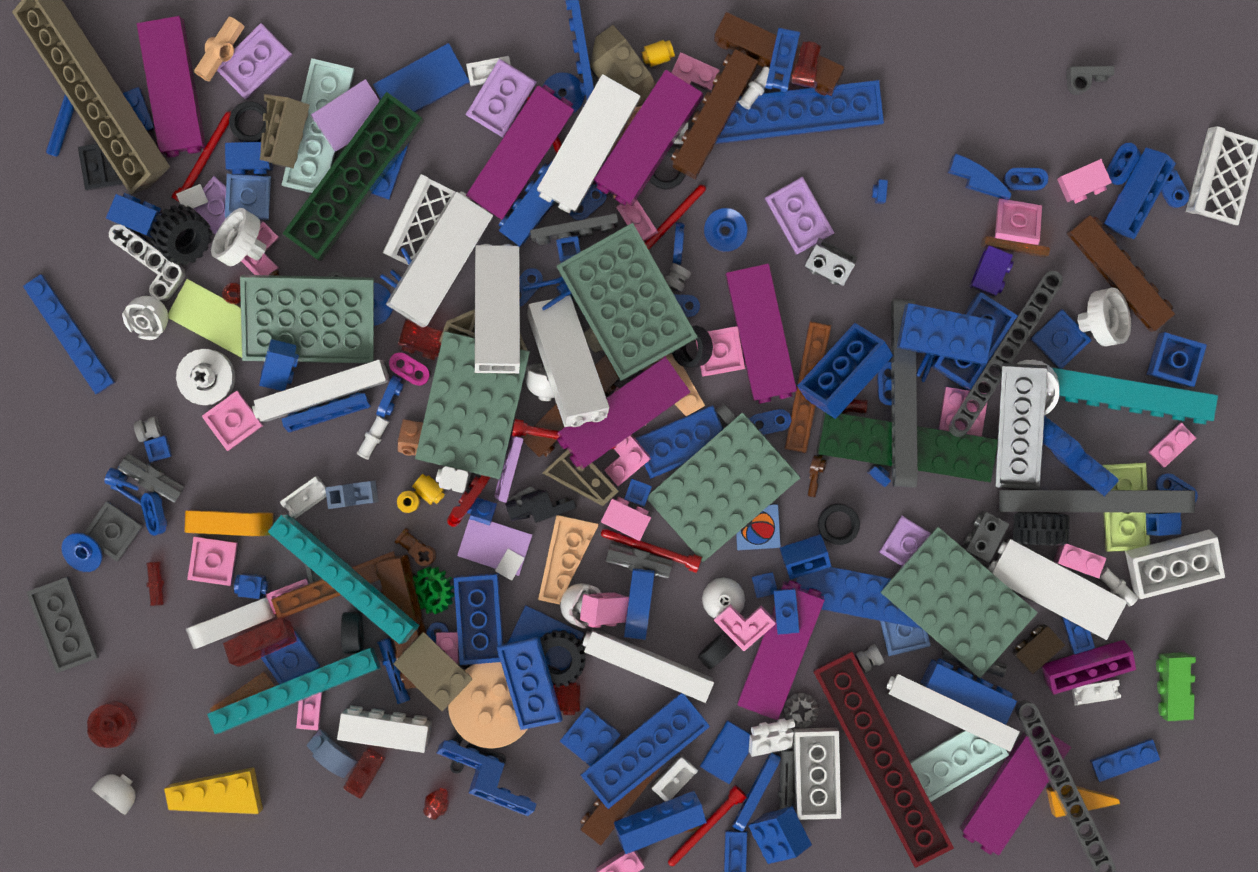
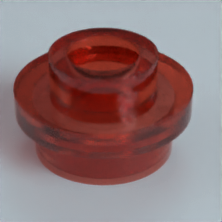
[222,283,241,304]

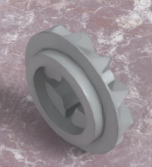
[784,693,819,728]

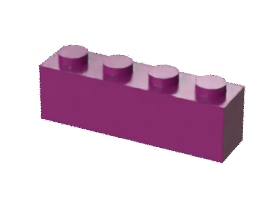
[1042,640,1136,695]

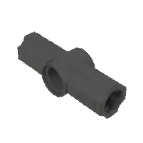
[118,453,185,503]
[606,543,673,579]

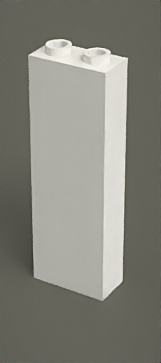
[537,74,641,213]
[386,192,493,328]
[475,244,520,373]
[527,296,609,427]
[252,360,390,422]
[988,539,1127,640]
[582,628,714,703]
[886,674,1020,752]

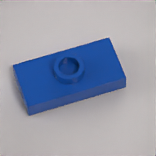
[774,588,799,635]

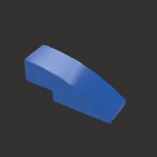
[947,154,1011,200]
[624,568,655,640]

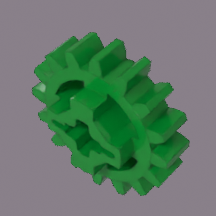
[413,566,455,614]

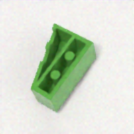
[1156,652,1196,721]

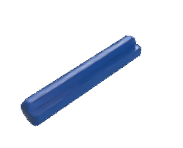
[46,94,74,157]

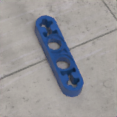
[732,753,781,832]

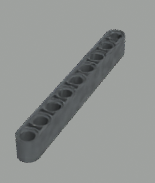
[949,271,1063,437]
[891,298,918,488]
[999,490,1195,513]
[1015,700,1116,872]

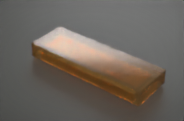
[981,236,1050,258]
[210,672,275,712]

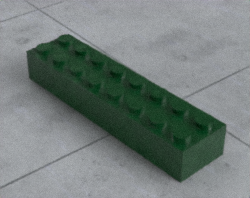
[282,92,425,261]
[816,411,998,483]

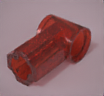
[791,41,821,88]

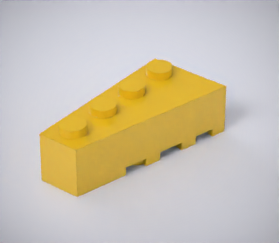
[164,767,263,814]

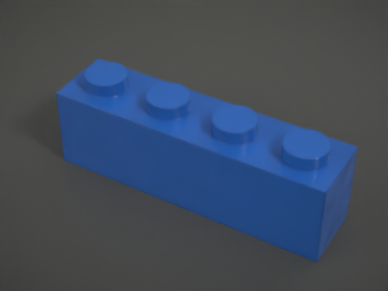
[1104,147,1176,239]
[499,161,556,248]
[614,791,706,854]

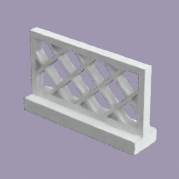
[1186,126,1258,225]
[382,174,455,265]

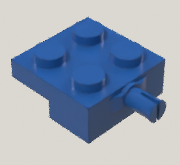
[560,707,621,766]

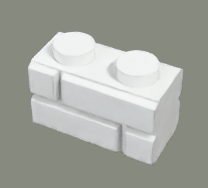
[436,466,471,493]

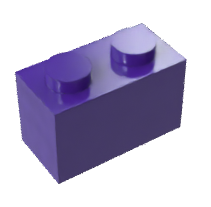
[969,245,1014,297]

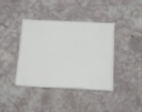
[176,184,208,208]
[495,549,525,581]

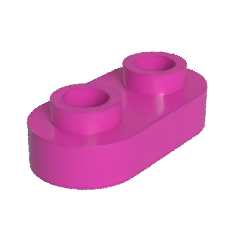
[389,353,430,386]

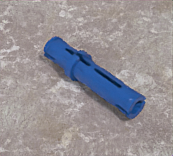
[377,638,410,704]

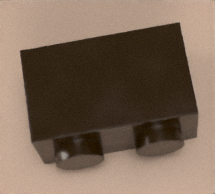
[1012,624,1065,674]

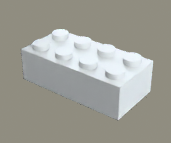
[1125,530,1225,599]
[337,705,432,753]
[793,728,841,820]

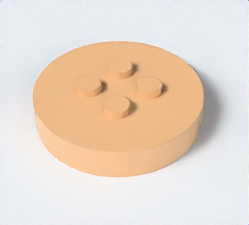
[448,662,527,748]

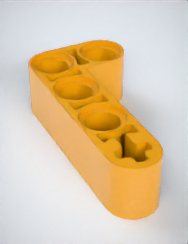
[184,510,273,536]

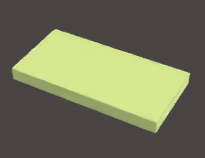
[168,279,242,358]
[1102,463,1150,552]

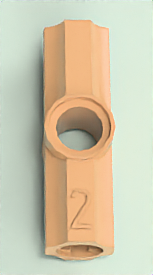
[194,16,245,82]

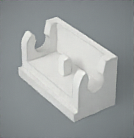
[280,476,326,519]
[1072,677,1121,705]
[651,754,698,802]

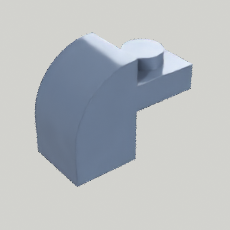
[325,480,378,509]
[306,729,357,778]

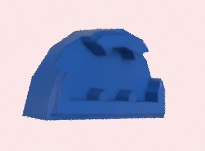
[673,222,685,266]

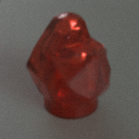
[423,788,449,820]

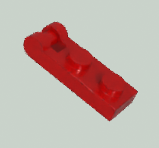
[447,475,491,527]

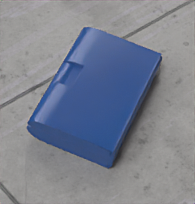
[700,720,752,784]

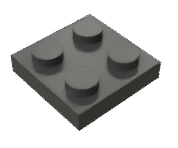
[84,501,143,562]

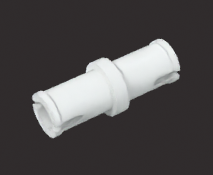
[738,66,769,110]
[357,415,389,460]
[1099,567,1139,607]

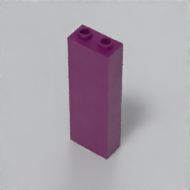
[136,16,206,158]
[594,70,703,206]
[466,84,575,220]
[725,263,797,404]
[557,356,691,469]
[737,580,825,720]
[960,726,1071,856]

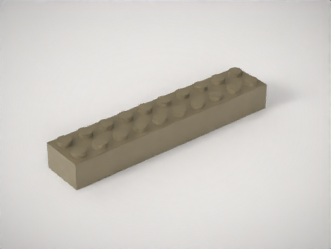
[12,0,170,195]

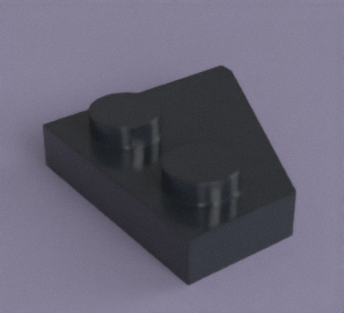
[78,144,124,191]

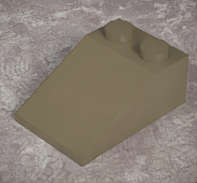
[393,632,473,711]

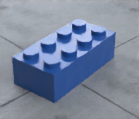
[930,292,1018,390]
[896,303,995,365]
[797,323,893,419]
[454,573,504,665]
[921,658,1017,725]

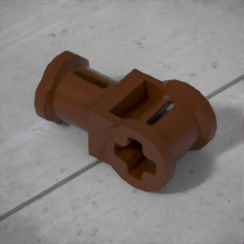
[394,528,437,566]

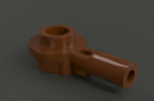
[807,455,827,497]

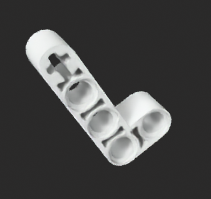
[109,224,186,301]
[186,597,276,649]

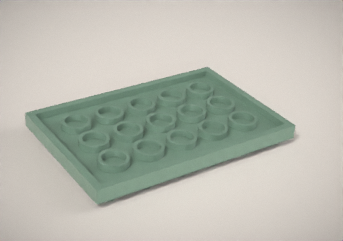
[556,223,698,381]
[240,275,374,363]
[415,331,530,479]
[647,412,801,562]
[880,526,1038,678]

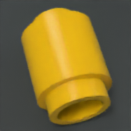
[641,40,675,67]
[412,474,445,505]
[397,490,421,513]

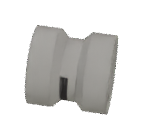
[665,263,691,292]
[134,416,162,443]
[855,644,885,673]

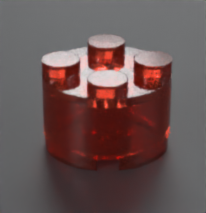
[87,701,137,748]

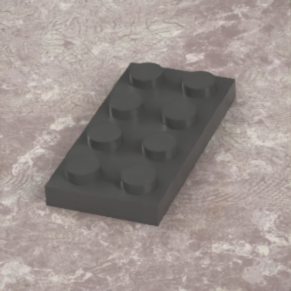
[530,213,618,245]
[26,576,99,673]

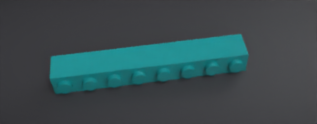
[1052,368,1218,425]
[268,514,420,644]
[207,648,381,734]

